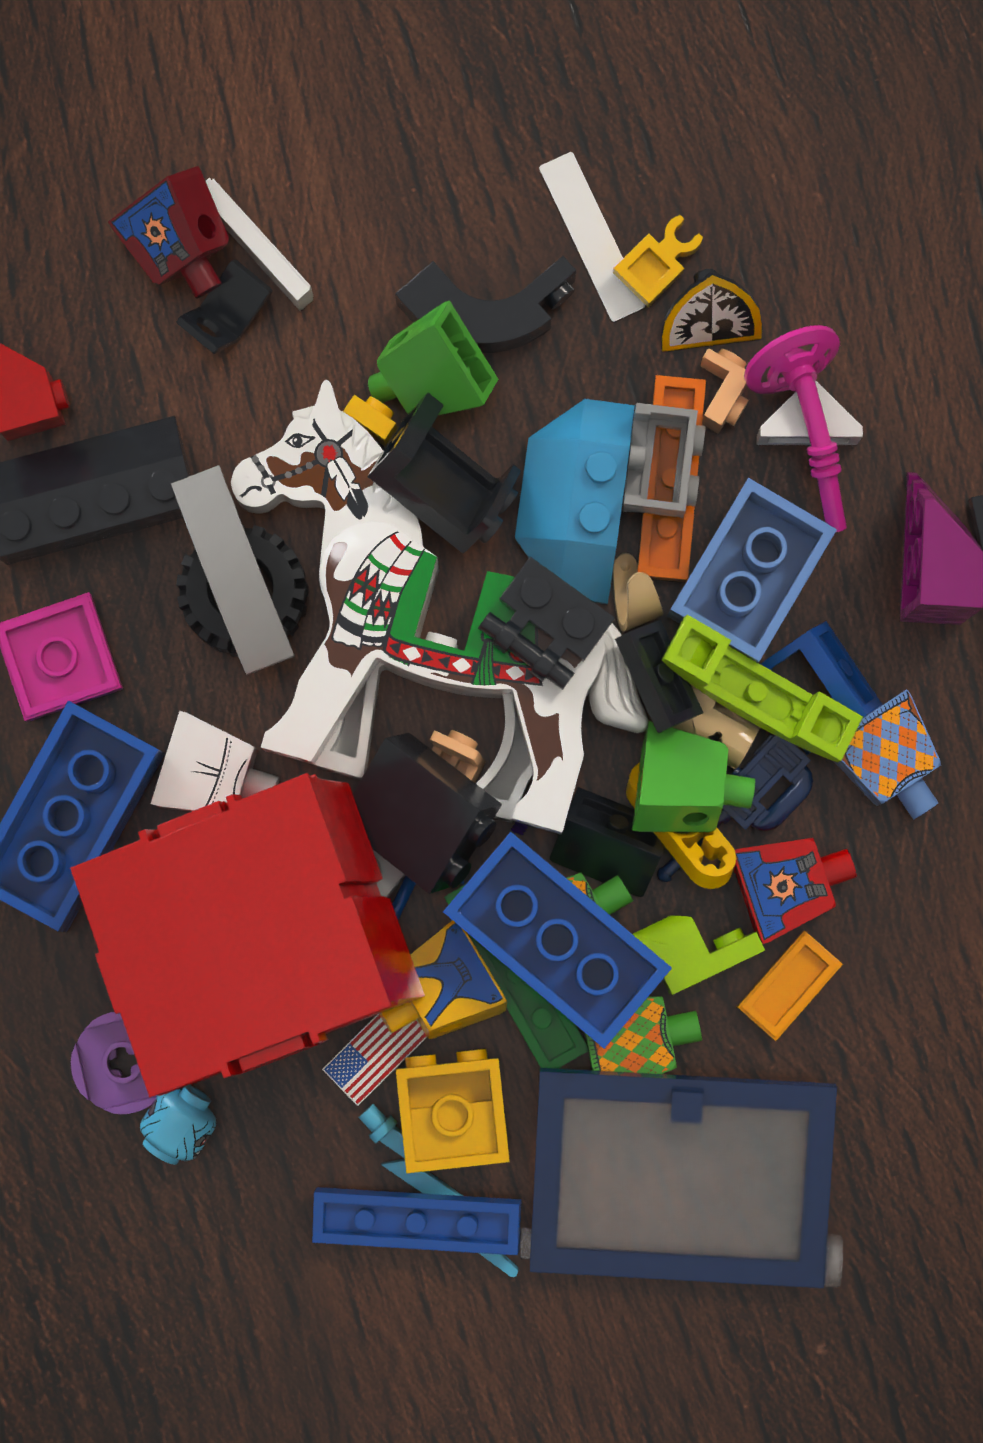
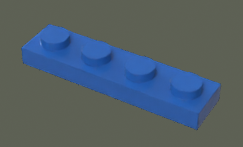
[312,1187,521,1255]

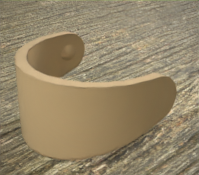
[612,553,663,632]

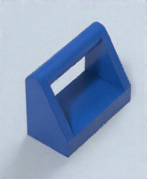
[761,621,883,755]

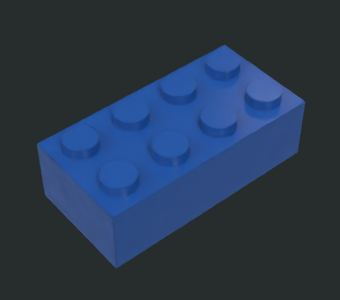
[0,701,165,932]
[443,832,672,1049]

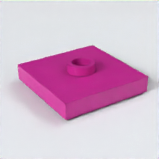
[0,592,123,722]

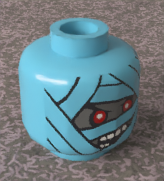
[140,1085,216,1165]

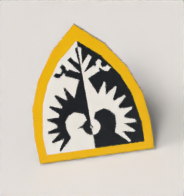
[661,269,762,352]

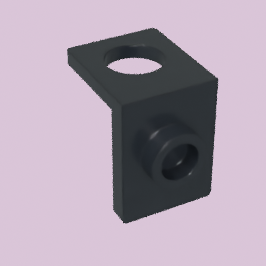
[176,259,273,354]

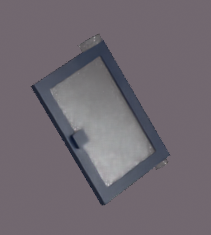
[520,1068,843,1288]

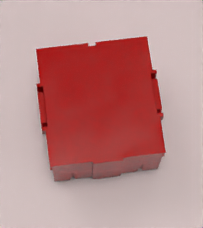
[70,773,425,1098]

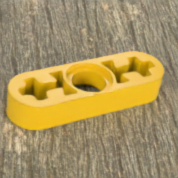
[626,763,736,889]

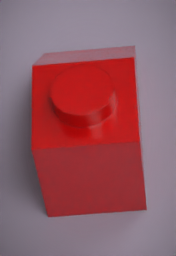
[0,343,70,441]

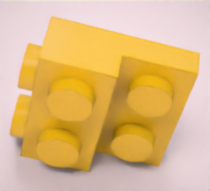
[396,1049,510,1173]

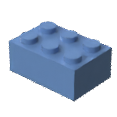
[667,478,837,663]

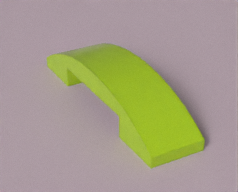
[662,614,863,762]

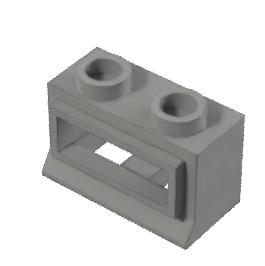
[622,403,705,518]

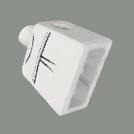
[151,711,279,812]

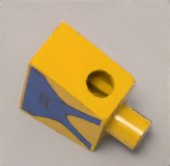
[380,920,507,1039]

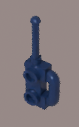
[657,734,813,882]

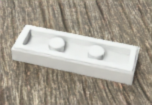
[206,178,313,311]

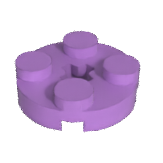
[71,1012,157,1114]

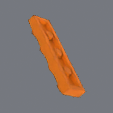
[637,375,706,582]

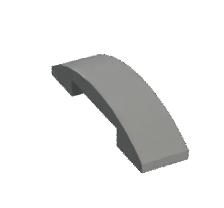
[171,465,295,675]

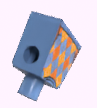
[833,689,941,820]

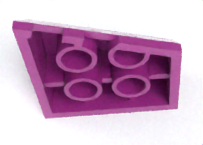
[900,472,983,625]

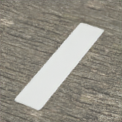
[539,152,645,322]

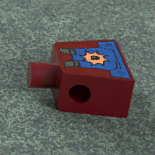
[108,166,229,299]

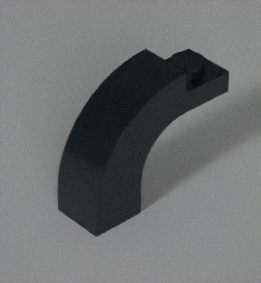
[395,256,576,353]

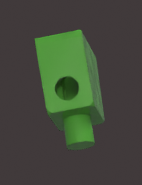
[368,300,499,415]
[632,721,755,832]

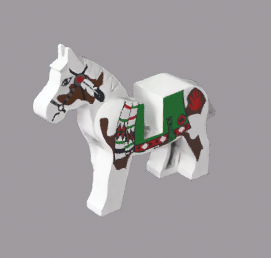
[231,380,648,834]

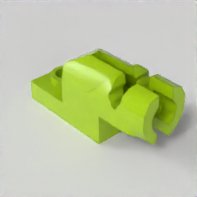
[633,916,765,995]

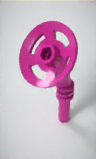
[744,325,847,532]

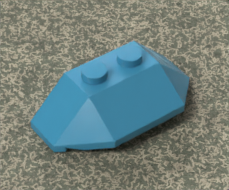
[515,399,635,605]

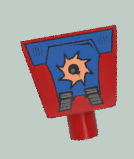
[733,838,857,944]

